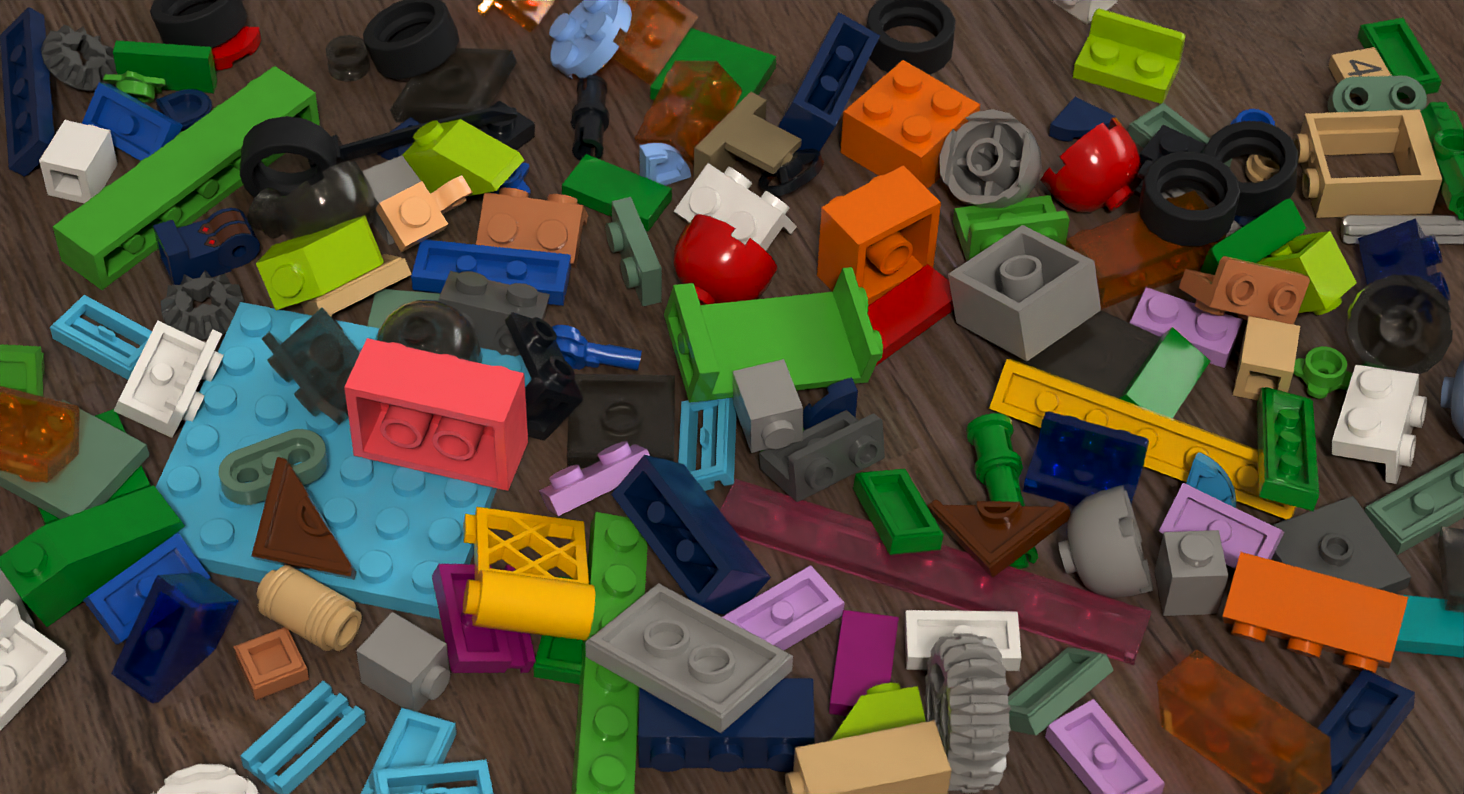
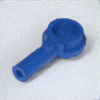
[552,325,642,371]

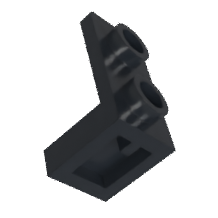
[505,312,584,441]

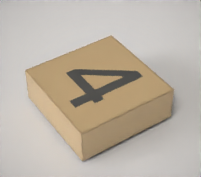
[1328,47,1391,98]

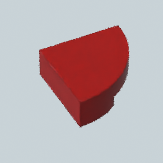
[212,27,261,71]

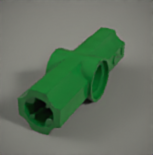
[1421,102,1464,220]

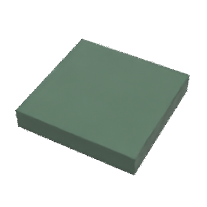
[0,400,150,519]

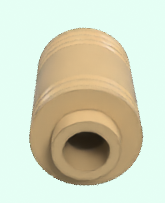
[257,565,362,651]

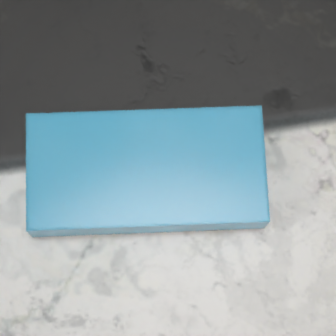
[361,708,457,794]

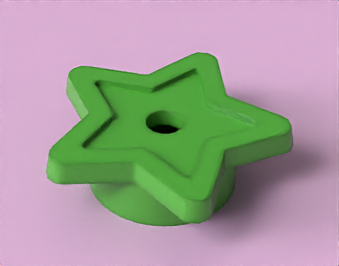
[102,71,166,103]

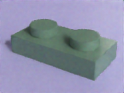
[605,197,662,307]

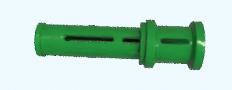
[966,413,1038,569]

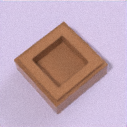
[234,627,309,700]

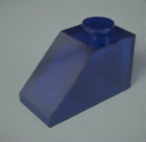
[111,573,238,703]

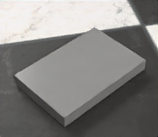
[585,583,793,733]

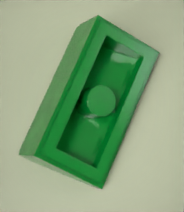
[1200,198,1306,275]

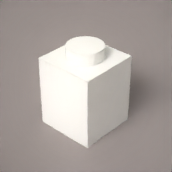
[39,120,118,203]

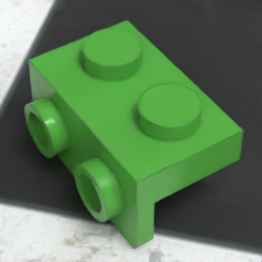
[953,195,1070,261]

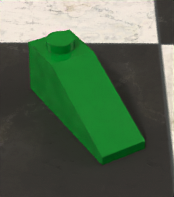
[0,485,185,627]

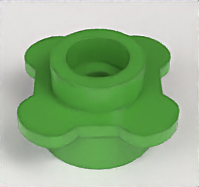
[1293,346,1352,399]

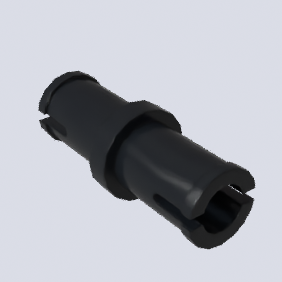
[571,75,609,161]

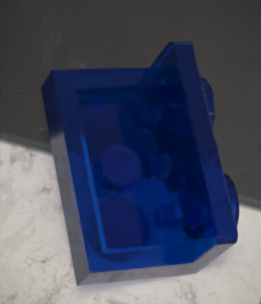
[1358,218,1451,325]
[1023,411,1149,506]

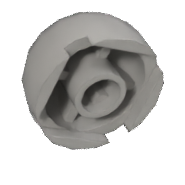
[940,109,1042,208]
[1058,485,1153,598]

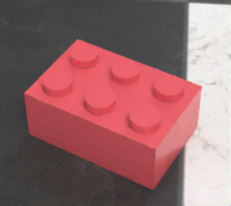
[344,338,528,491]

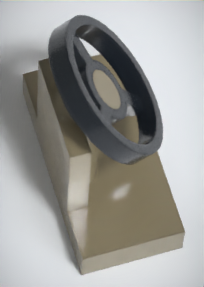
[693,92,824,196]

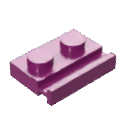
[432,564,536,673]

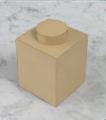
[1233,316,1300,400]

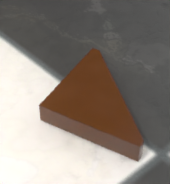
[251,457,356,580]
[928,500,1071,578]

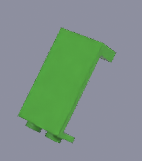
[664,267,883,403]

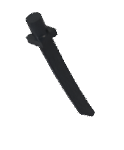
[308,107,518,173]

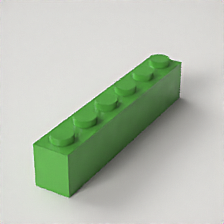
[53,66,320,290]

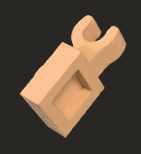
[376,175,472,252]

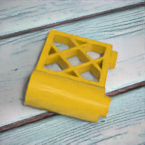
[463,507,595,641]

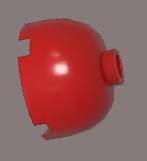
[1040,117,1140,213]
[674,214,777,305]

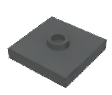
[1271,496,1411,593]

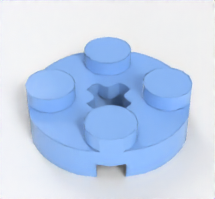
[549,0,632,79]

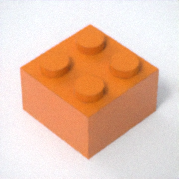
[840,60,981,189]
[817,165,941,305]

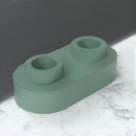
[1328,76,1427,113]
[218,429,327,505]

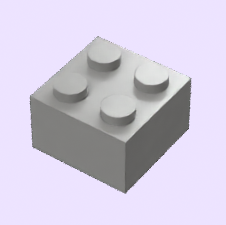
[948,225,1101,361]

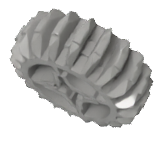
[924,633,1011,793]

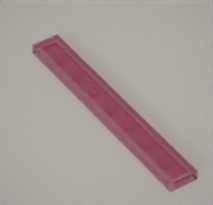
[720,479,1152,665]

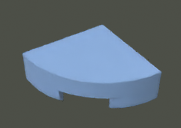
[639,143,691,185]

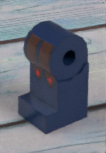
[153,208,260,285]

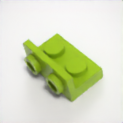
[1073,8,1185,104]

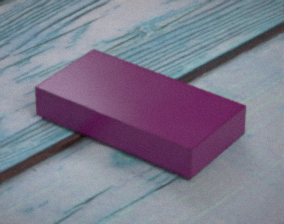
[829,610,899,716]

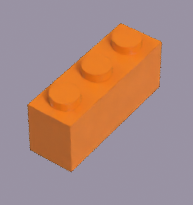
[1222,552,1409,674]

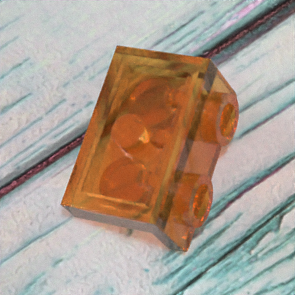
[601,0,698,85]

